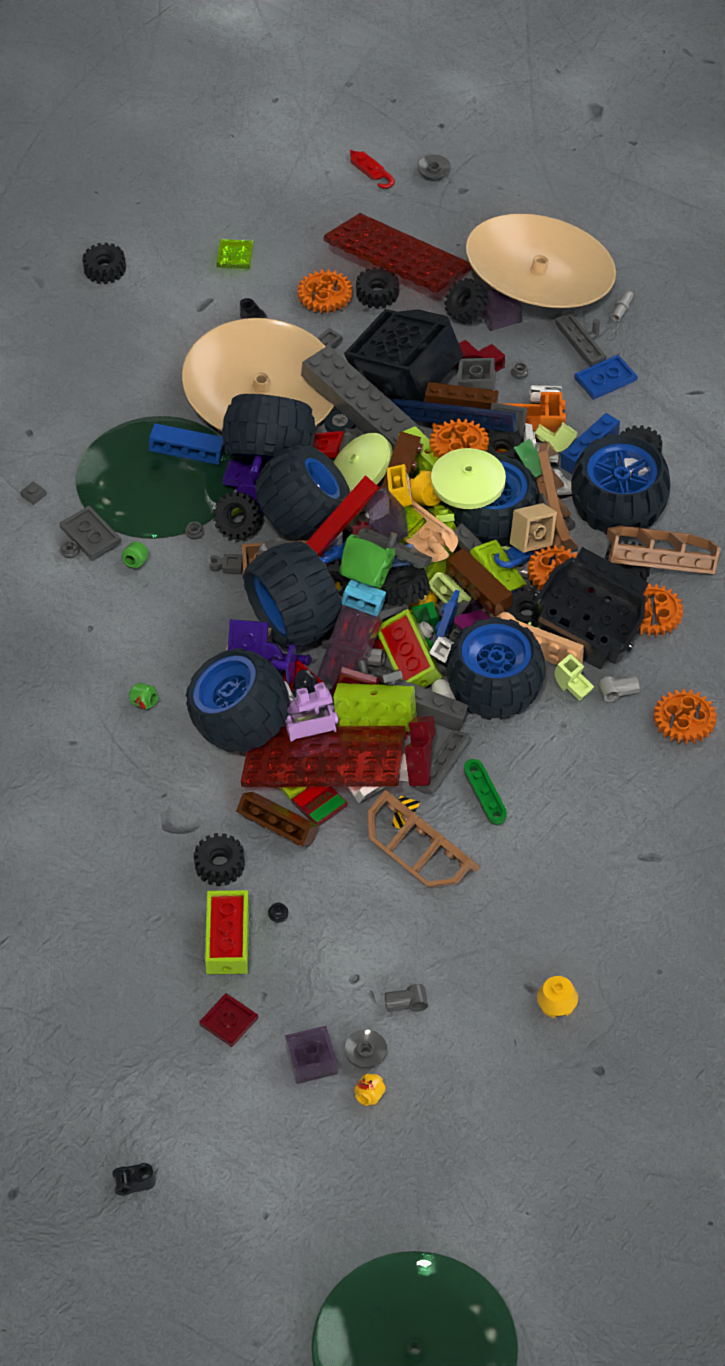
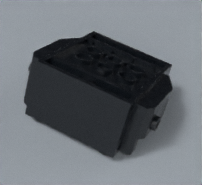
[344,309,463,402]
[531,547,649,670]

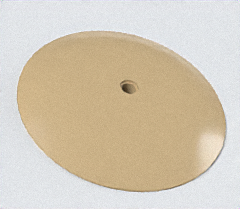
[466,214,616,308]
[182,318,334,431]

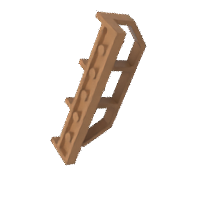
[535,441,578,551]
[606,525,721,574]
[368,790,481,888]

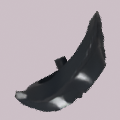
[291,669,318,698]

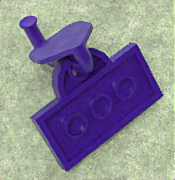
[223,455,266,513]
[227,619,311,683]

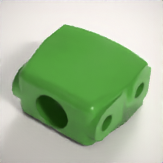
[339,534,396,588]

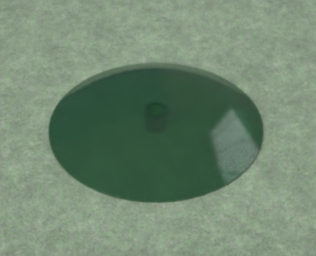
[76,416,236,539]
[312,1251,518,1366]

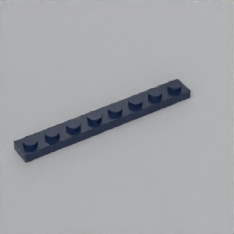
[391,398,518,432]

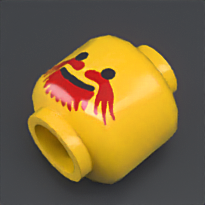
[354,1074,386,1106]

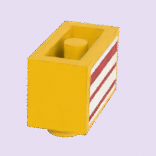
[387,464,412,509]

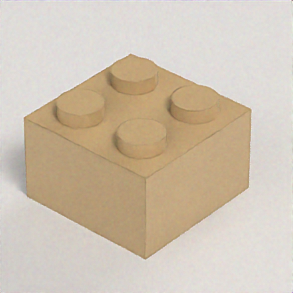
[510,503,557,553]

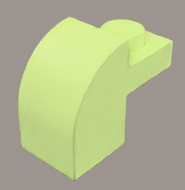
[535,422,577,452]
[554,653,594,701]

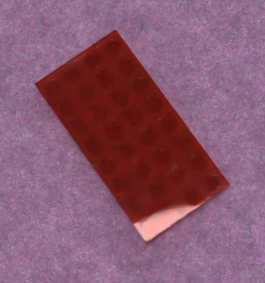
[323,213,472,293]
[241,726,406,787]

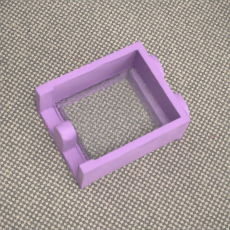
[284,701,339,742]

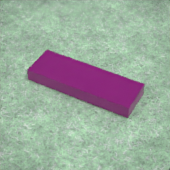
[454,610,491,629]

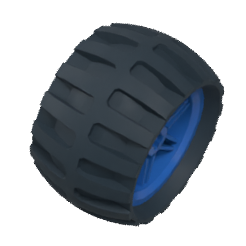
[571,433,671,537]
[243,541,342,648]

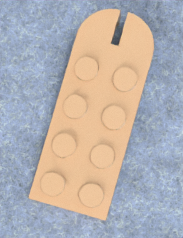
[383,500,458,562]
[495,612,584,665]

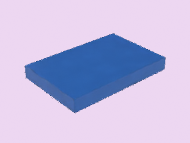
[574,355,638,400]

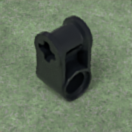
[240,298,268,319]
[112,1163,156,1195]

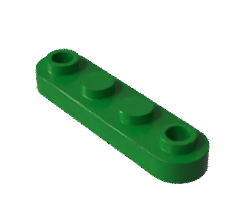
[464,759,507,825]

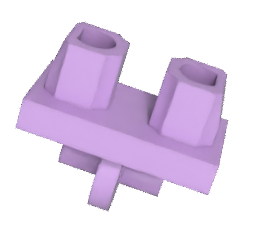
[294,682,333,716]

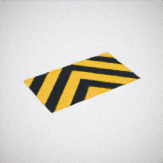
[392,795,420,829]

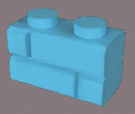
[341,580,387,617]

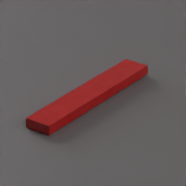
[306,475,380,557]

